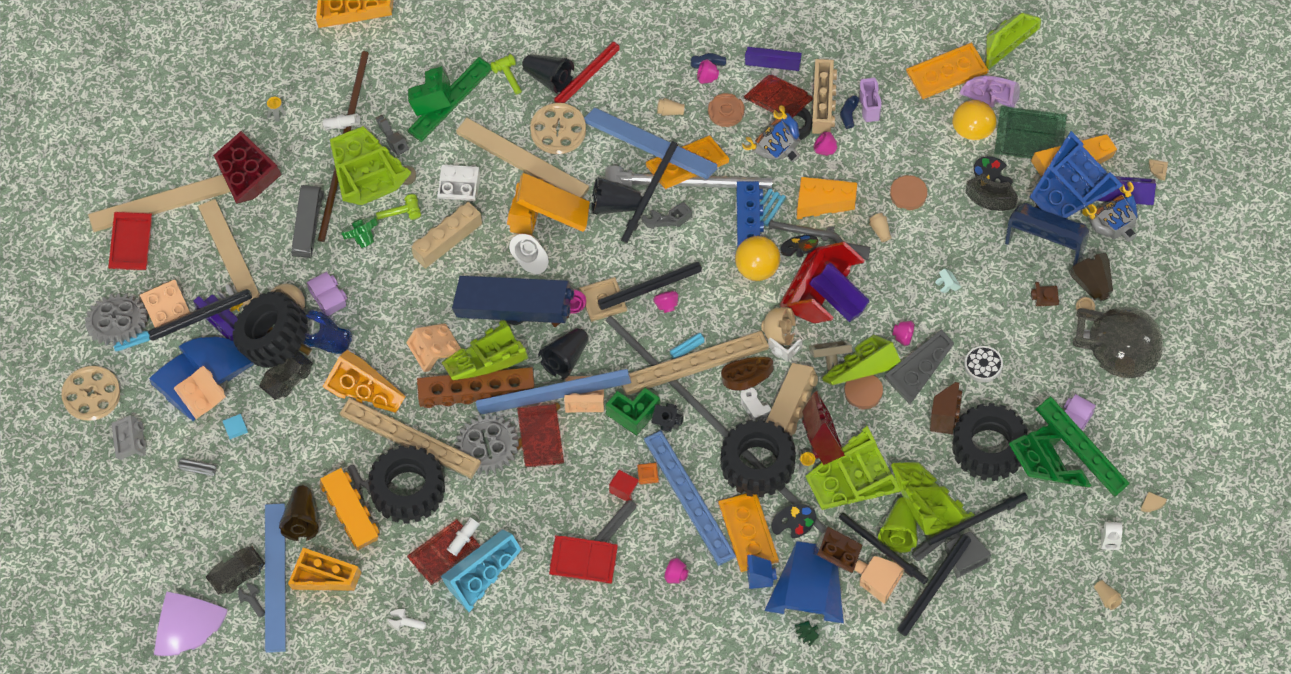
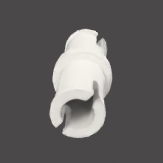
[323,113,361,130]
[447,517,480,557]

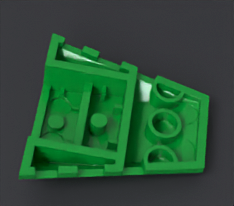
[1009,425,1092,488]

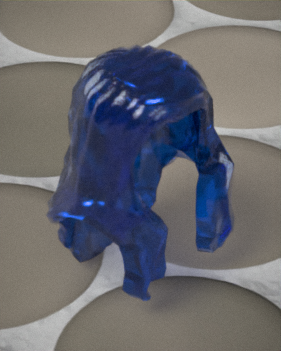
[302,310,353,354]

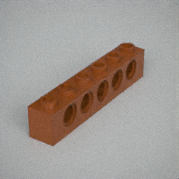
[417,367,534,408]

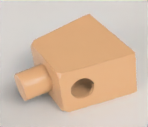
[854,556,904,604]

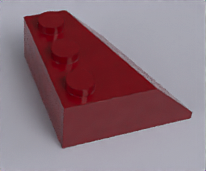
[213,131,282,204]
[802,391,845,465]

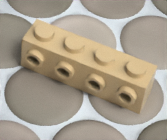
[812,59,837,134]
[411,202,482,269]
[766,363,818,437]

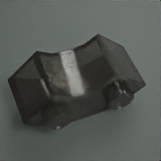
[965,174,1018,211]
[259,350,313,400]
[206,546,265,595]

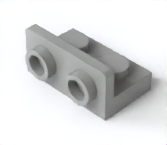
[111,415,146,460]

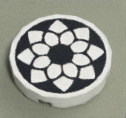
[964,346,1003,382]

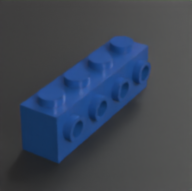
[737,181,764,248]

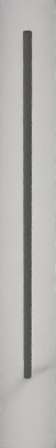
[606,316,827,534]

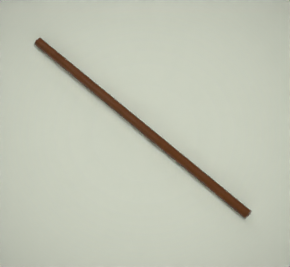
[318,51,369,242]

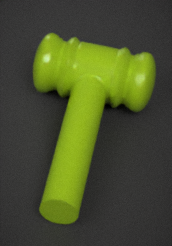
[490,54,522,95]
[376,194,421,220]

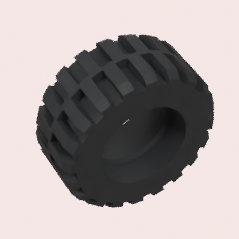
[233,292,308,368]
[952,403,1028,481]
[721,419,796,497]
[368,445,445,524]

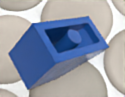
[747,555,777,589]

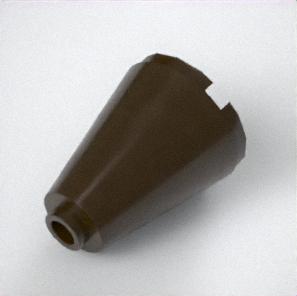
[279,485,319,541]

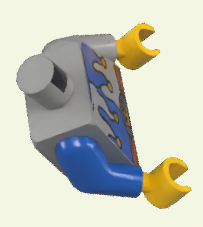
[742,106,801,162]
[1082,182,1138,242]

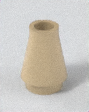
[657,98,685,116]
[869,213,892,242]
[1094,580,1122,610]

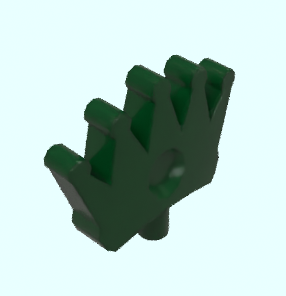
[795,621,819,647]

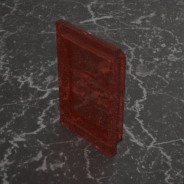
[744,75,813,118]
[517,404,564,468]
[407,519,480,585]

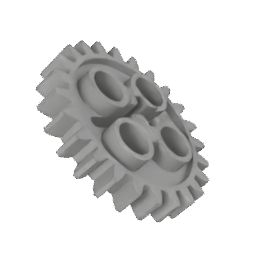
[85,293,148,346]
[455,414,519,475]

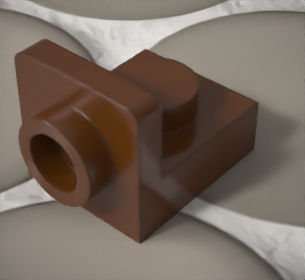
[1031,282,1059,306]

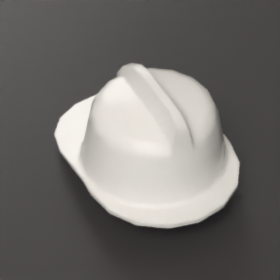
[509,234,549,274]

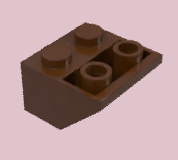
[930,382,963,434]
[813,527,863,573]

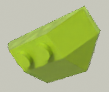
[986,13,1041,70]

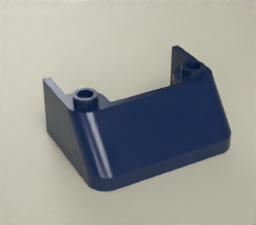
[1005,203,1089,266]

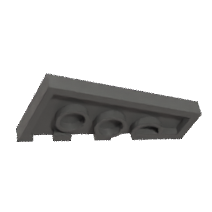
[884,329,954,405]

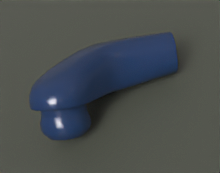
[691,53,726,69]
[840,95,859,129]

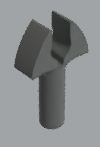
[347,465,370,498]
[238,583,265,617]

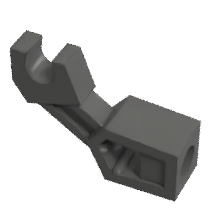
[375,115,409,156]
[641,202,692,229]

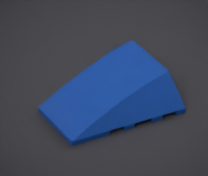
[1029,131,1123,218]
[764,541,844,624]

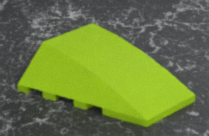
[329,126,411,205]
[441,320,528,380]
[805,426,901,510]
[891,462,975,535]

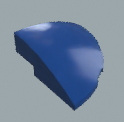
[179,337,254,385]
[149,353,196,421]

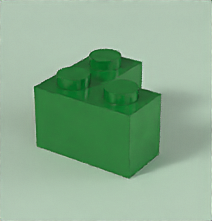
[408,66,451,116]
[605,388,660,436]

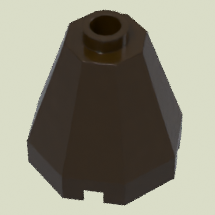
[1069,253,1113,302]

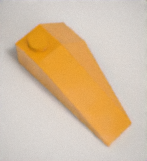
[322,350,406,413]

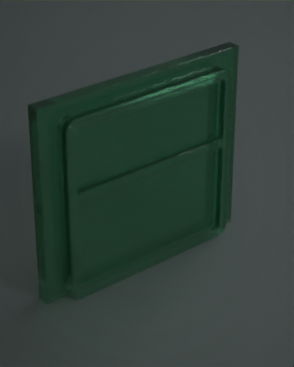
[994,106,1067,159]

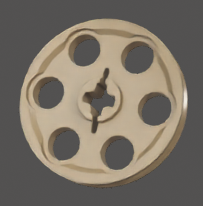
[530,103,586,154]
[61,366,120,421]

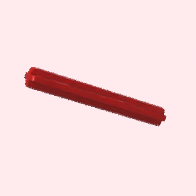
[554,42,620,103]

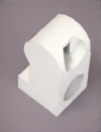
[741,388,771,422]
[1101,522,1122,550]

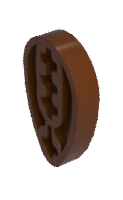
[721,357,774,391]

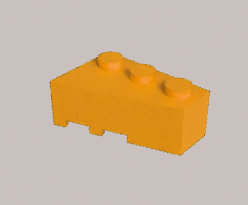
[797,177,857,220]
[507,178,544,236]

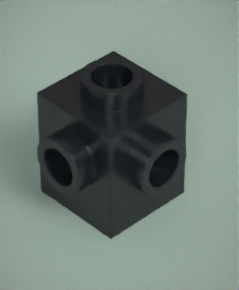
[651,403,684,432]

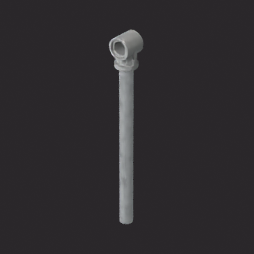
[605,166,772,189]

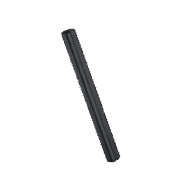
[598,262,702,310]
[148,289,252,341]
[897,534,971,636]

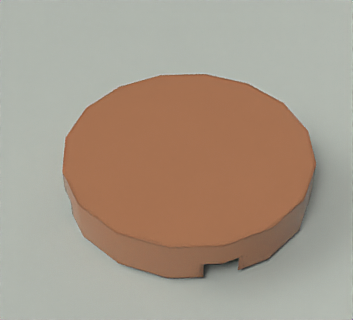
[708,93,745,127]
[890,175,928,210]
[844,375,883,409]

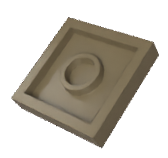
[809,340,852,373]

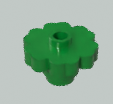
[341,216,378,248]

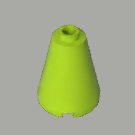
[878,497,918,553]

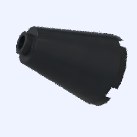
[522,54,574,94]
[591,177,643,215]
[538,328,589,379]

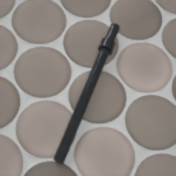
[621,141,678,243]
[927,492,1028,546]
[839,513,928,585]

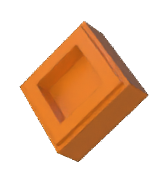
[637,463,659,485]

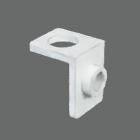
[768,338,802,362]

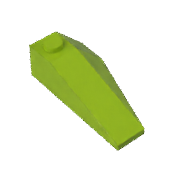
[822,334,901,385]

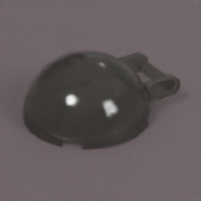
[1073,306,1164,378]

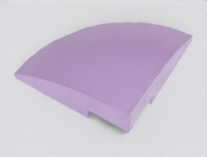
[960,76,1020,109]
[154,592,228,656]

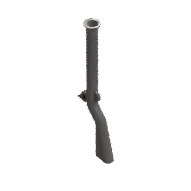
[769,219,871,260]

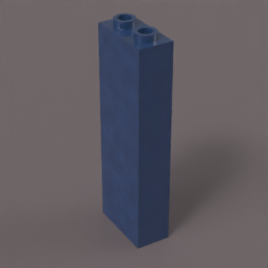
[452,276,574,323]

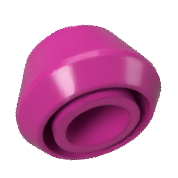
[697,59,719,84]
[813,132,838,156]
[570,289,586,314]
[653,291,679,313]
[892,321,915,346]
[664,558,689,584]

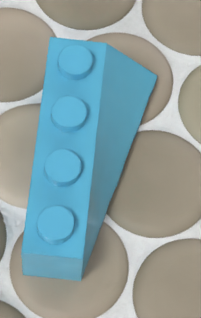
[440,529,522,612]

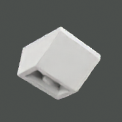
[437,165,480,201]

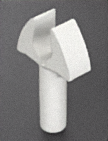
[388,609,426,631]

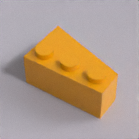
[288,548,362,591]

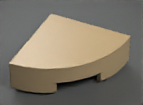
[1149,159,1168,181]
[1141,492,1167,512]

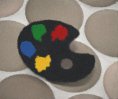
[974,156,1013,191]
[781,235,819,257]
[771,504,816,539]

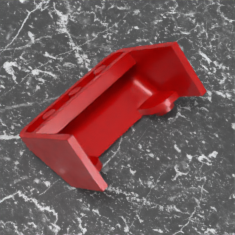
[780,241,865,324]

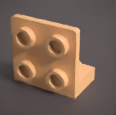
[139,279,190,328]
[406,324,461,372]
[174,366,226,419]
[564,376,604,413]

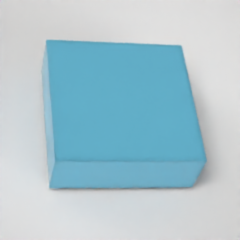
[223,414,248,439]

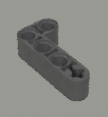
[291,185,324,258]

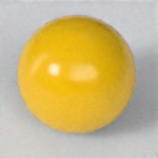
[952,100,997,140]
[735,236,780,281]

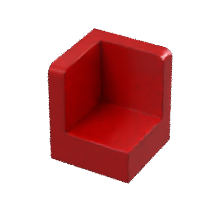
[609,470,639,502]

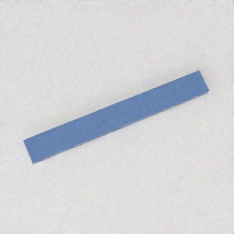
[584,108,717,180]
[476,369,631,415]
[644,430,736,566]
[265,503,286,653]

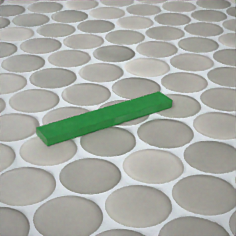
[407,57,492,142]
[1035,396,1130,497]

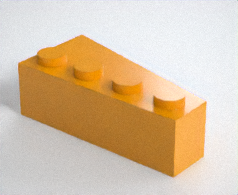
[316,0,394,28]
[1031,134,1117,177]
[320,468,380,551]

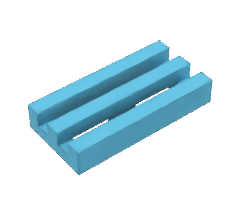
[760,188,786,227]

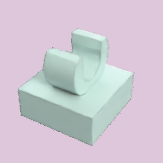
[935,268,961,293]

